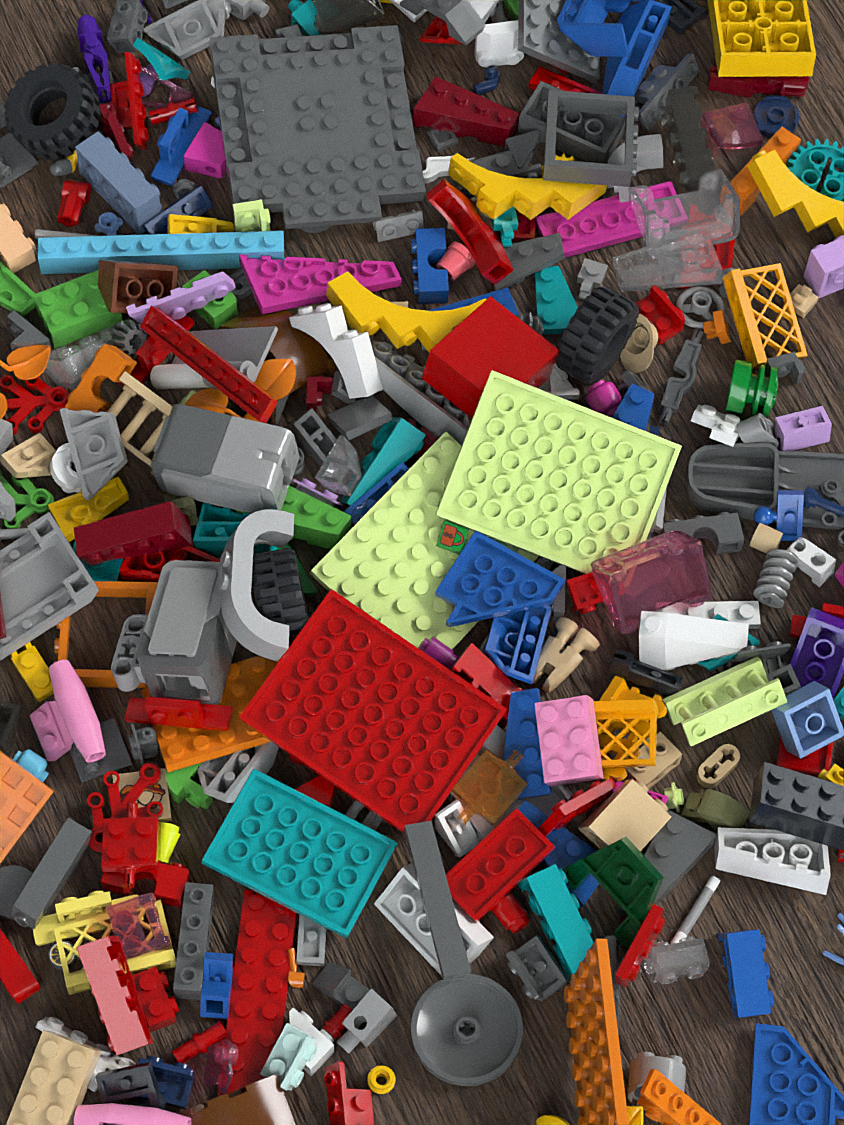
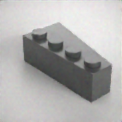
[617,810,717,915]

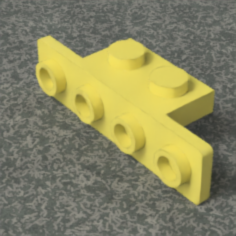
[33,891,144,946]

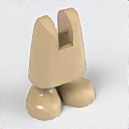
[532,617,600,694]

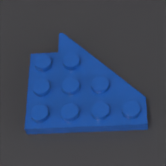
[435,531,565,627]
[748,1023,844,1125]

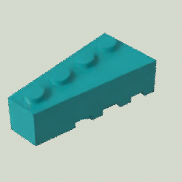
[518,864,593,981]

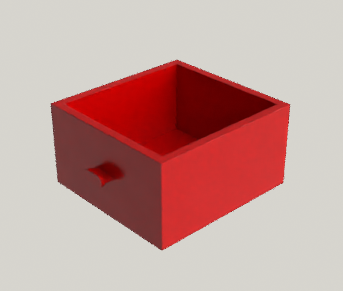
[422,296,560,418]

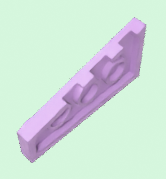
[126,271,236,324]

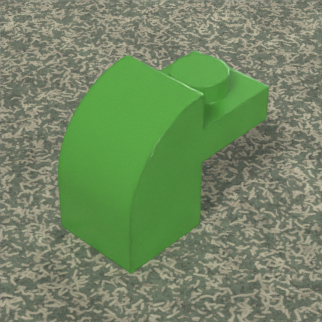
[166,763,213,810]

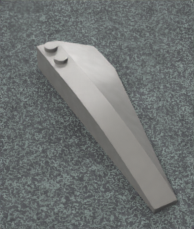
[346,322,472,446]

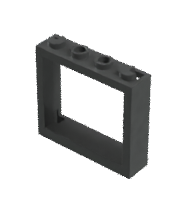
[543,90,639,187]

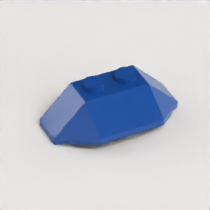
[484,605,552,684]

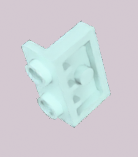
[260,1023,318,1090]

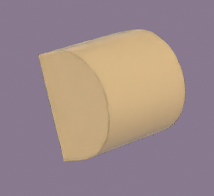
[749,523,783,554]

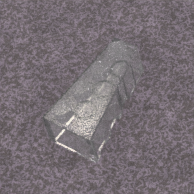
[613,229,722,292]

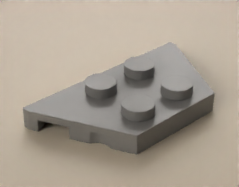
[143,0,226,60]
[60,408,128,501]

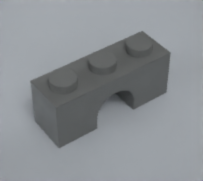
[660,512,744,562]

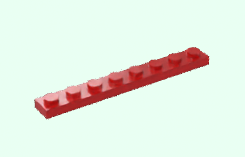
[140,305,278,423]

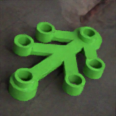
[0,470,54,529]

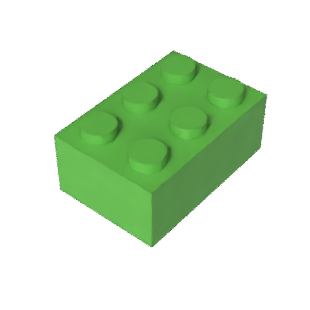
[33,270,123,349]

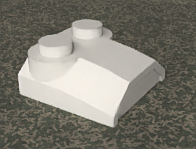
[474,20,524,68]

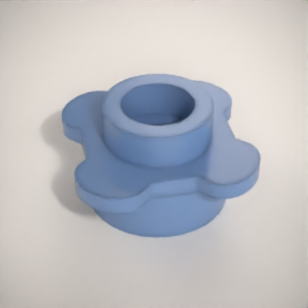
[95,212,123,236]

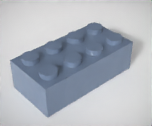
[75,131,162,235]

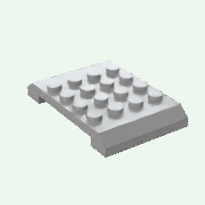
[0,512,99,661]

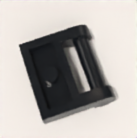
[654,0,709,35]
[95,1062,165,1110]

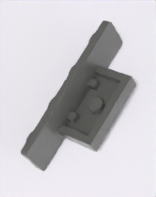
[634,53,700,131]
[455,150,542,199]

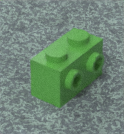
[182,270,238,330]

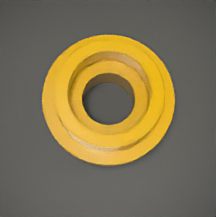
[367,1066,395,1094]

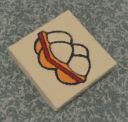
[112,768,172,822]

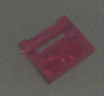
[106,893,171,960]

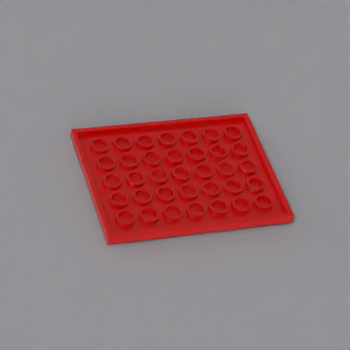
[239,589,507,834]

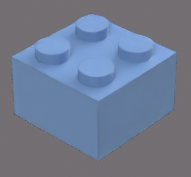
[771,681,844,759]

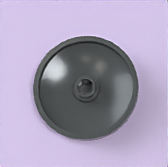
[411,974,523,1086]

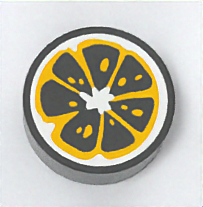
[48,941,77,970]

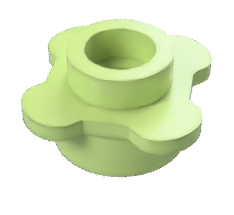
[664,782,684,813]

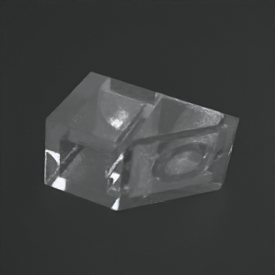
[315,435,362,496]

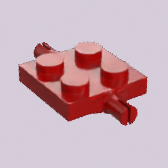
[101,802,159,889]

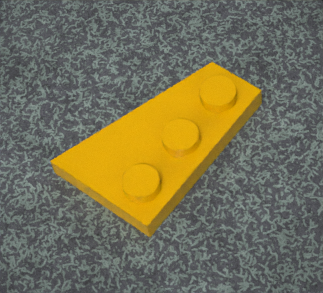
[48,477,129,542]

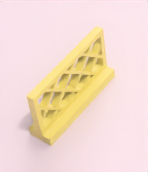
[53,900,176,995]

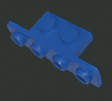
[151,105,212,186]

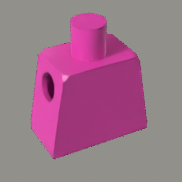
[184,122,227,178]

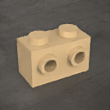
[625,732,682,789]

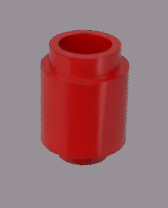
[491,893,531,934]

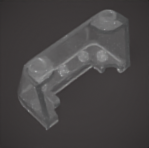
[629,169,740,256]

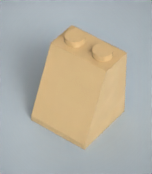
[578,779,671,851]

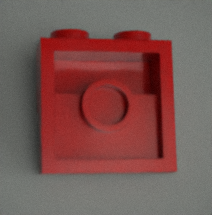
[132,966,179,1033]

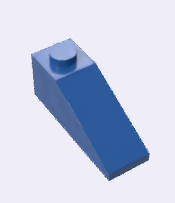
[344,462,409,525]

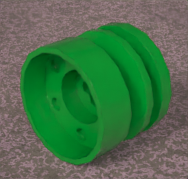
[725,360,779,419]

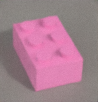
[535,695,604,787]

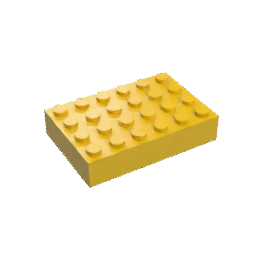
[707,0,816,77]

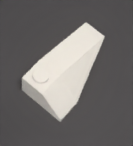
[639,611,749,671]

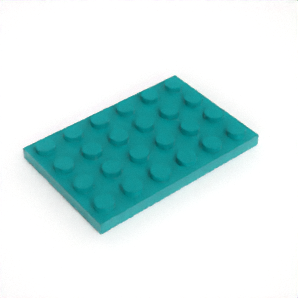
[202,769,398,939]

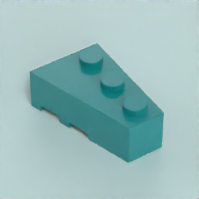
[193,502,278,559]

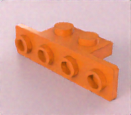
[637,1069,721,1125]

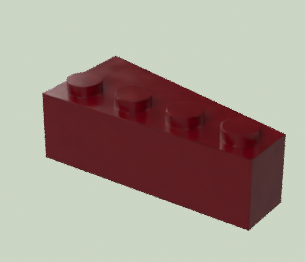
[73,501,193,565]

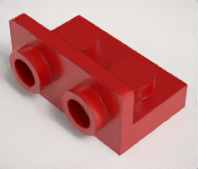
[636,285,685,345]
[566,564,626,615]

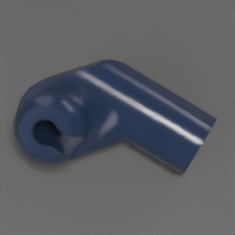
[473,65,500,95]

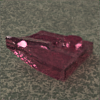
[702,102,763,149]

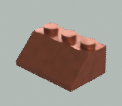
[97,260,178,313]

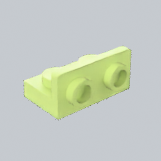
[233,200,271,232]

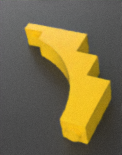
[747,150,844,238]

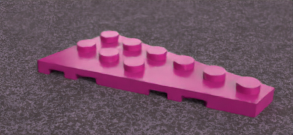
[239,254,402,314]

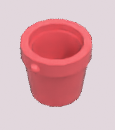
[436,241,476,282]

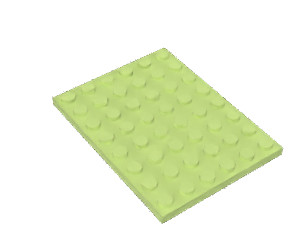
[435,370,682,588]
[309,432,539,649]

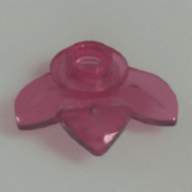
[204,1040,238,1094]

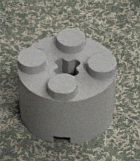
[627,1052,686,1106]

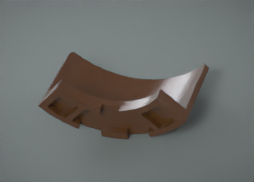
[220,305,331,393]
[176,1074,296,1125]

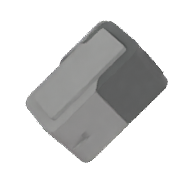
[151,404,300,513]
[111,560,237,705]

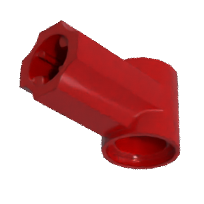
[57,179,91,228]

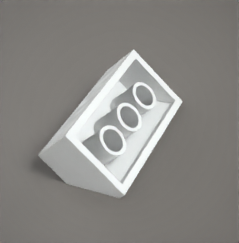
[374,863,494,976]

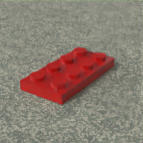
[446,808,555,923]

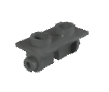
[128,724,159,767]

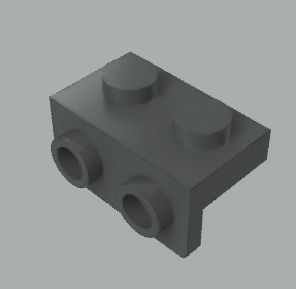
[506,936,569,1001]

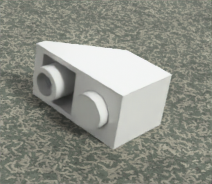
[289,1008,334,1076]

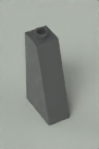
[11,818,92,930]

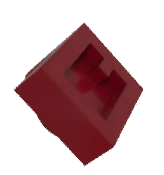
[306,375,333,414]

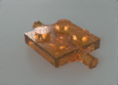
[452,750,528,826]

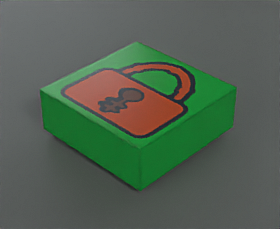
[436,521,469,555]

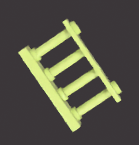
[663,656,787,746]

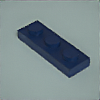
[141,185,213,235]

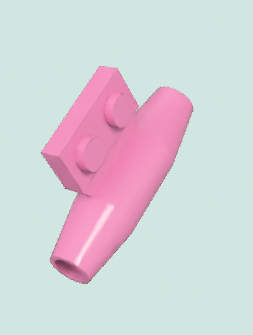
[29,660,106,763]
[74,1103,191,1125]

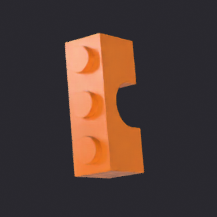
[65,344,137,413]

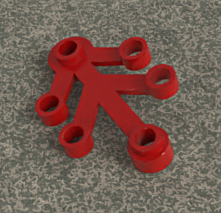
[0,375,70,436]
[87,763,164,853]

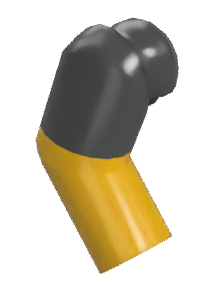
[50,150,78,176]

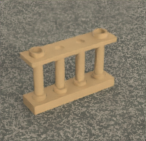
[107,372,172,476]

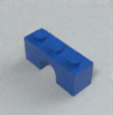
[411,228,449,304]

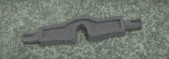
[658,329,704,425]

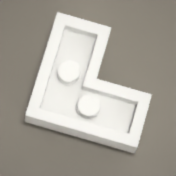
[691,405,742,447]

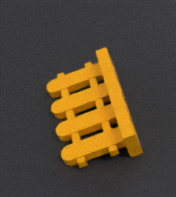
[597,676,667,782]

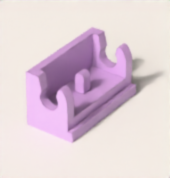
[775,406,832,451]

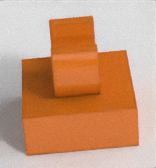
[703,310,731,344]

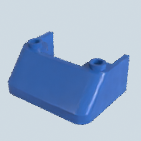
[557,0,646,57]

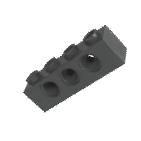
[173,883,215,1000]

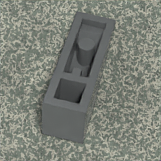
[285,408,359,483]

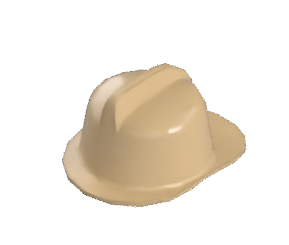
[620,314,658,373]

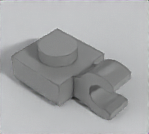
[577,258,608,300]

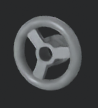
[676,286,724,329]

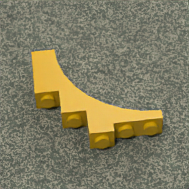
[448,153,608,220]
[326,271,487,352]

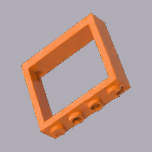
[53,581,158,688]

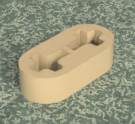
[697,744,740,788]

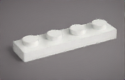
[655,601,761,629]

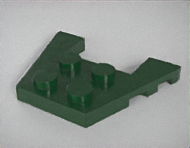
[562,837,664,950]

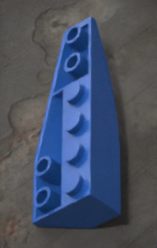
[602,0,672,117]

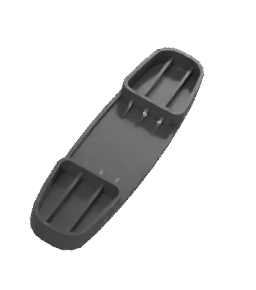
[686,443,844,530]

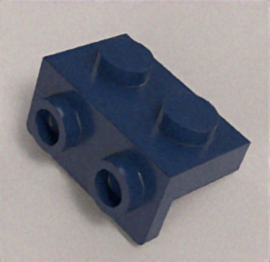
[134,1056,195,1110]

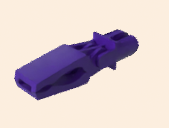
[77,15,112,103]

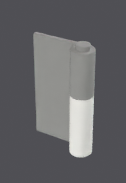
[150,326,278,390]

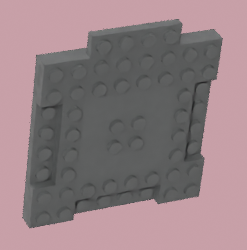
[209,25,426,229]

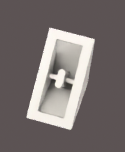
[434,800,480,858]

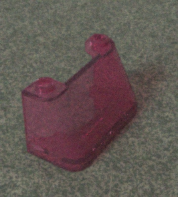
[591,531,713,634]

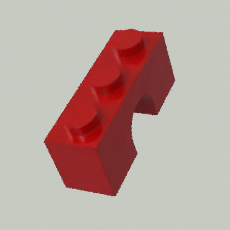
[101,860,191,908]

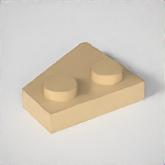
[0,433,56,478]

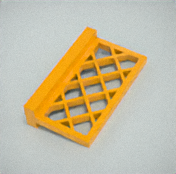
[722,263,808,370]
[594,699,658,768]

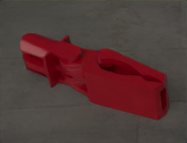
[707,66,809,98]

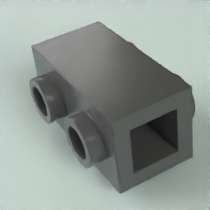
[107,0,147,53]

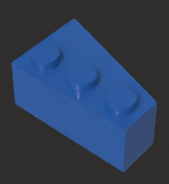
[717,929,774,1018]

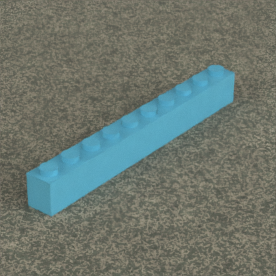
[38,231,284,274]

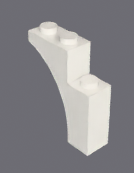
[289,303,383,399]

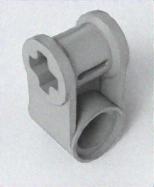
[737,413,779,448]

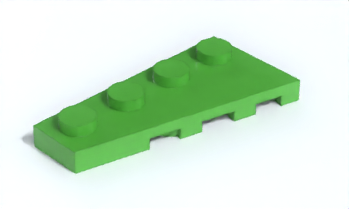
[0,261,35,317]

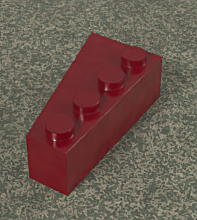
[412,76,520,147]

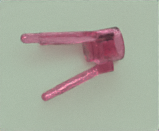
[140,67,193,108]

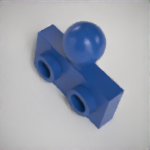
[754,490,804,541]

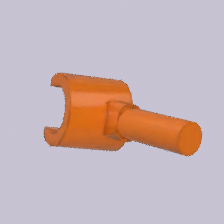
[288,948,305,988]

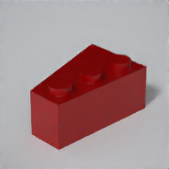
[449,643,523,728]

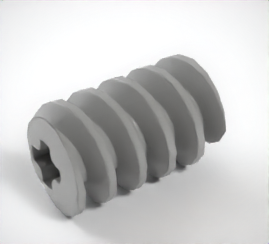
[754,549,798,608]

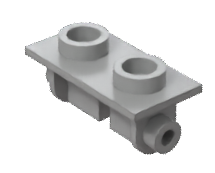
[373,209,424,242]

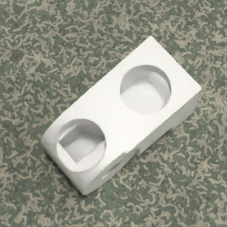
[786,537,836,587]

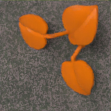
[0,345,51,420]
[185,359,296,422]

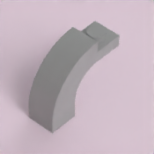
[608,134,663,202]

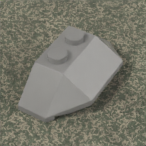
[197,742,279,803]

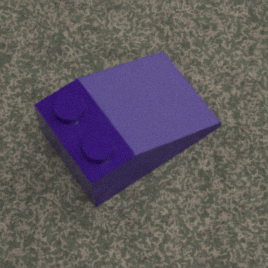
[790,607,844,698]

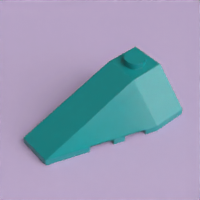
[340,417,426,506]

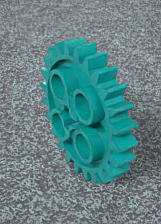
[786,139,844,202]

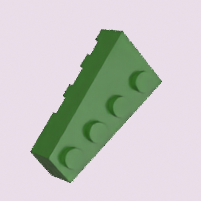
[236,485,352,549]

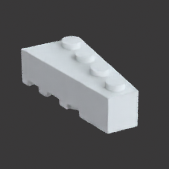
[714,827,830,895]

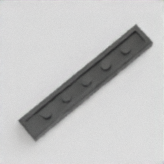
[404,821,471,980]

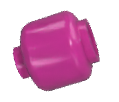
[586,380,623,417]

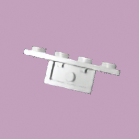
[36,1017,136,1092]

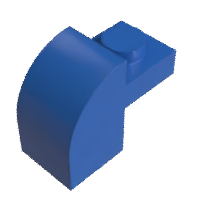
[200,952,234,1019]

